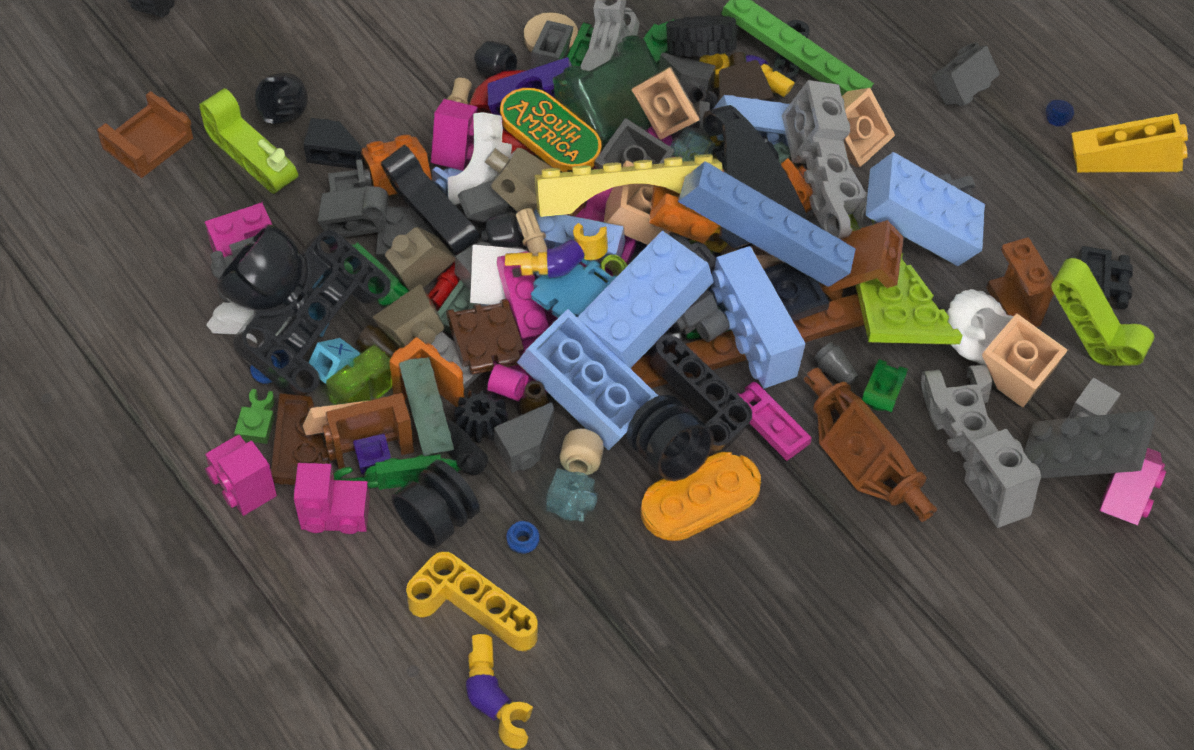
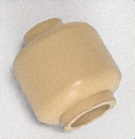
[560,429,604,476]

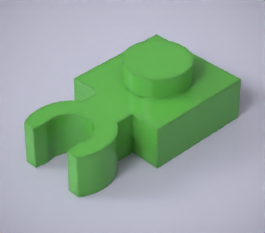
[234,389,275,444]

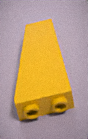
[1071,113,1188,173]

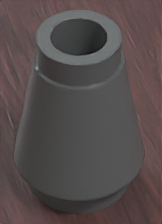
[813,342,859,385]

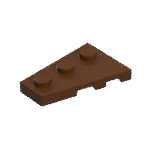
[271,393,329,485]

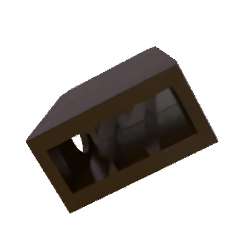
[719,52,775,102]

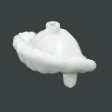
[947,289,1014,366]

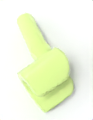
[258,139,288,172]

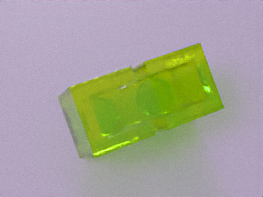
[326,344,392,405]

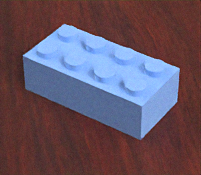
[866,152,985,266]
[577,230,714,369]
[709,246,805,389]
[517,309,658,450]

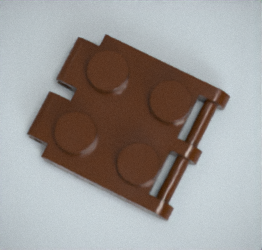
[446,299,524,375]

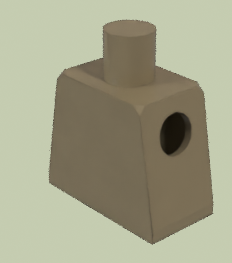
[484,148,552,212]
[385,227,455,290]
[372,284,445,348]

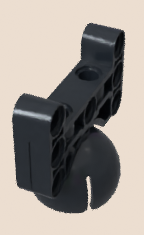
[216,224,391,396]

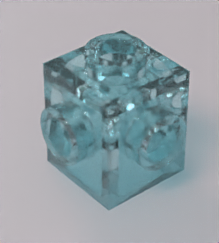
[670,127,716,161]
[546,468,598,522]

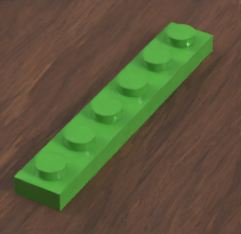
[721,0,874,96]

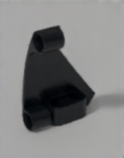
[703,105,806,250]

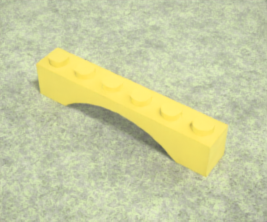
[534,154,722,217]

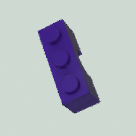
[488,57,580,116]

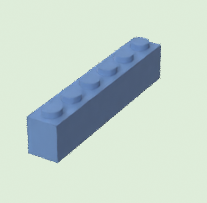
[678,161,856,287]

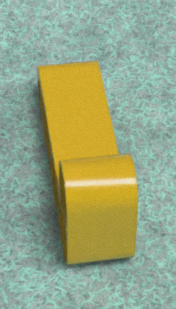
[406,552,538,651]

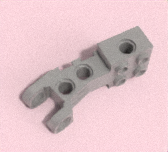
[564,0,640,137]
[782,80,878,239]
[921,364,1041,528]

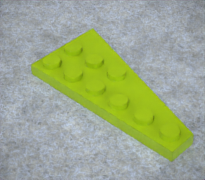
[848,214,963,344]

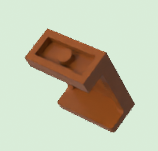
[97,91,193,178]
[819,220,904,300]
[986,237,1054,327]
[322,393,414,469]

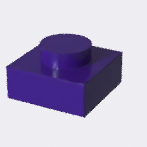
[353,433,391,474]

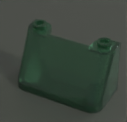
[553,35,660,151]

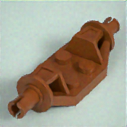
[804,367,937,522]

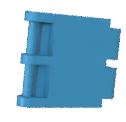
[531,259,617,318]

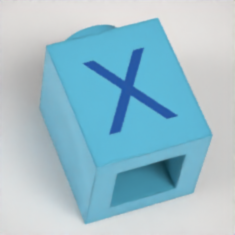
[309,338,363,386]

